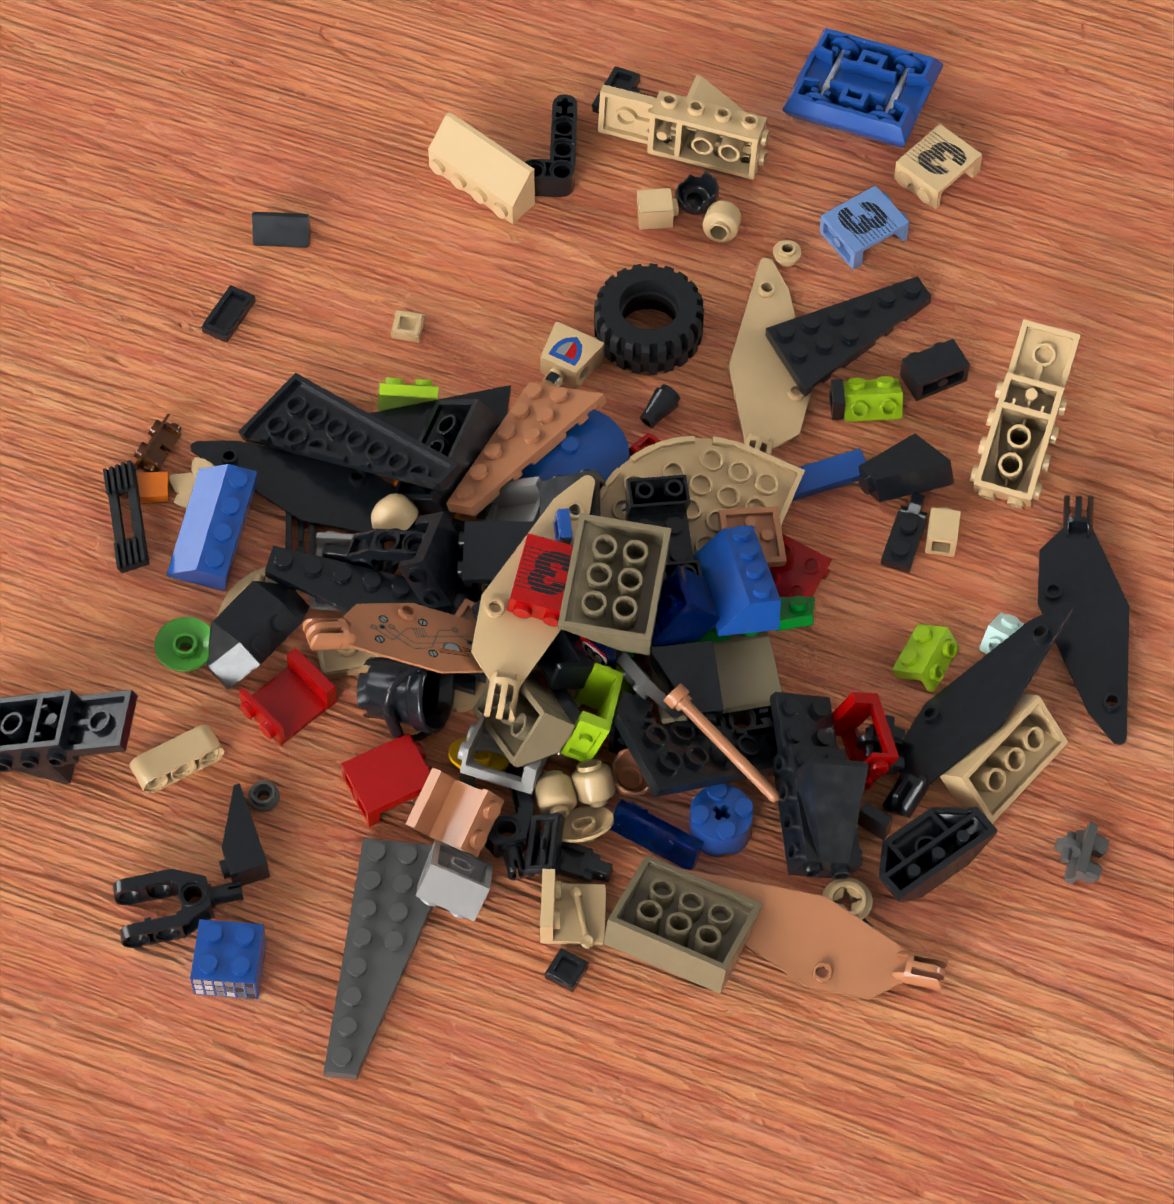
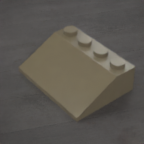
[558,513,672,655]
[644,631,782,724]
[603,855,762,994]

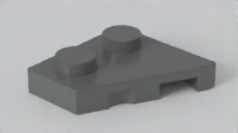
[617,651,684,720]

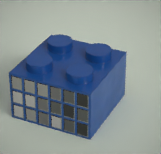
[190,919,267,999]

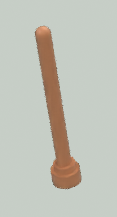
[663,683,779,802]

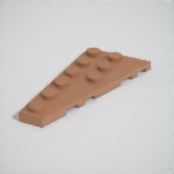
[446,382,607,516]

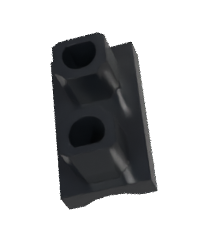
[856,715,905,775]

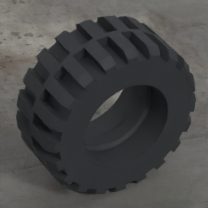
[594,263,704,375]

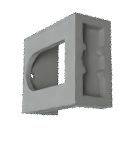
[457,713,549,794]

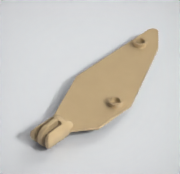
[728,258,811,455]
[471,475,595,722]

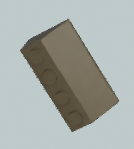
[473,671,575,767]

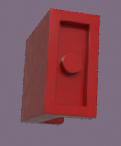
[341,733,432,827]

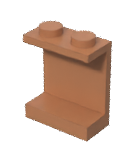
[405,767,505,858]

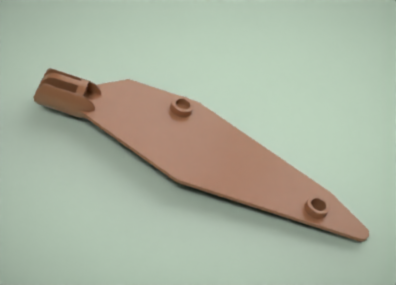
[677,867,948,1000]

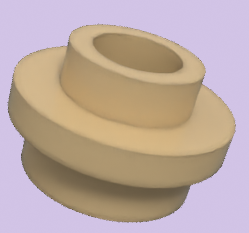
[773,240,801,267]

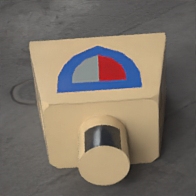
[540,321,605,389]

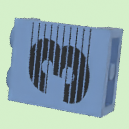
[819,185,909,270]

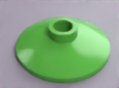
[154,617,210,672]

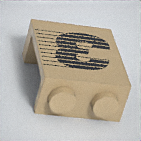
[894,124,982,209]

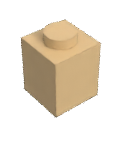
[637,188,678,230]
[925,507,961,557]

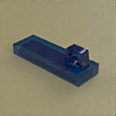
[610,799,704,870]

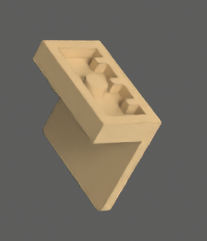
[540,869,606,945]

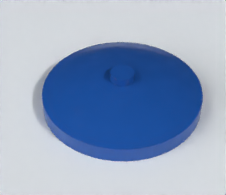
[519,409,629,481]

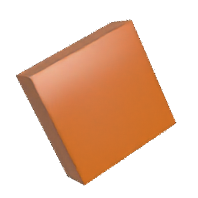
[138,471,169,503]

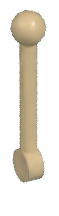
[570,886,594,949]

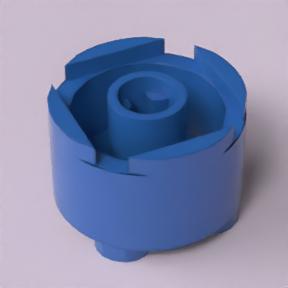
[689,784,753,857]

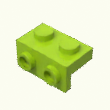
[843,376,903,422]
[378,377,439,411]
[892,624,959,692]

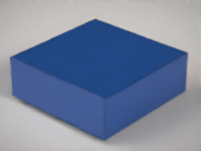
[553,508,573,544]

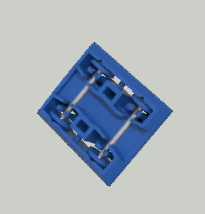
[783,28,943,148]

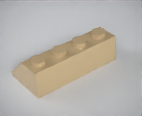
[428,111,535,224]
[940,694,1068,824]

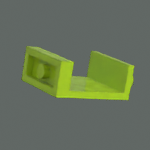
[560,662,624,762]

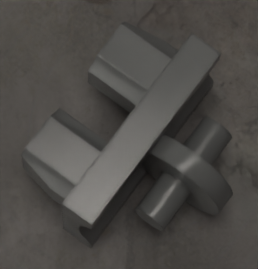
[1054,822,1109,885]

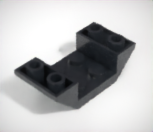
[625,475,704,594]

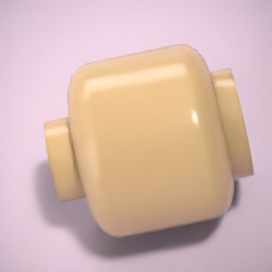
[702,201,742,243]
[572,759,616,808]
[534,770,577,818]

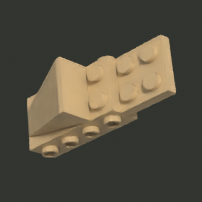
[598,75,770,180]
[969,319,1081,509]

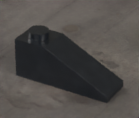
[219,783,270,886]

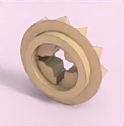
[822,878,873,920]

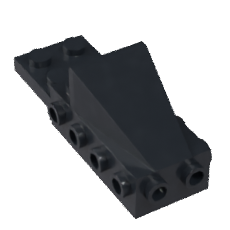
[0,690,138,784]
[770,692,868,880]

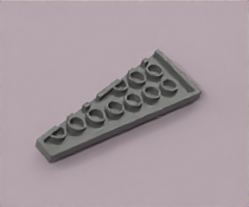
[324,837,433,1080]

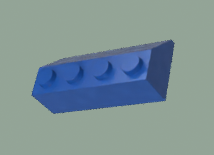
[167,464,257,591]
[693,525,781,636]

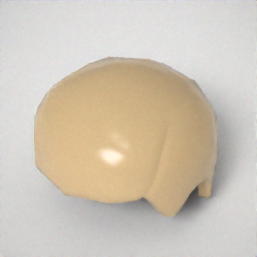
[371,493,419,530]

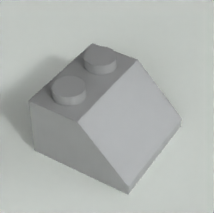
[416,839,493,921]

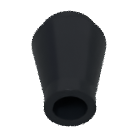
[640,384,681,428]

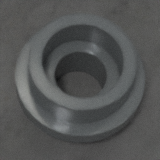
[248,781,280,812]

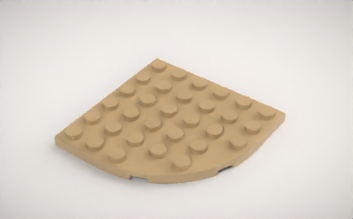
[600,436,805,555]

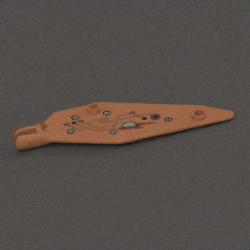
[303,603,540,674]

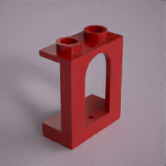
[832,692,899,791]

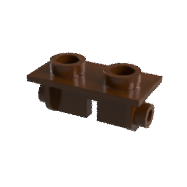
[134,414,182,472]

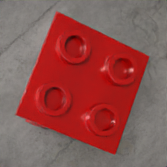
[769,534,832,597]

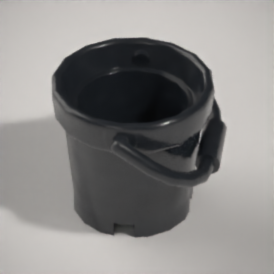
[357,657,455,742]

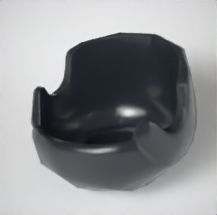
[675,172,719,215]

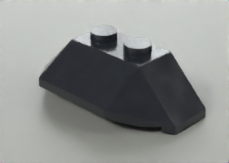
[207,581,310,689]
[879,807,998,902]

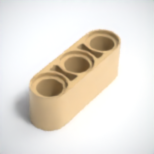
[130,725,225,794]

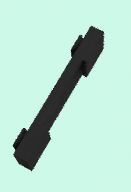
[103,460,149,573]

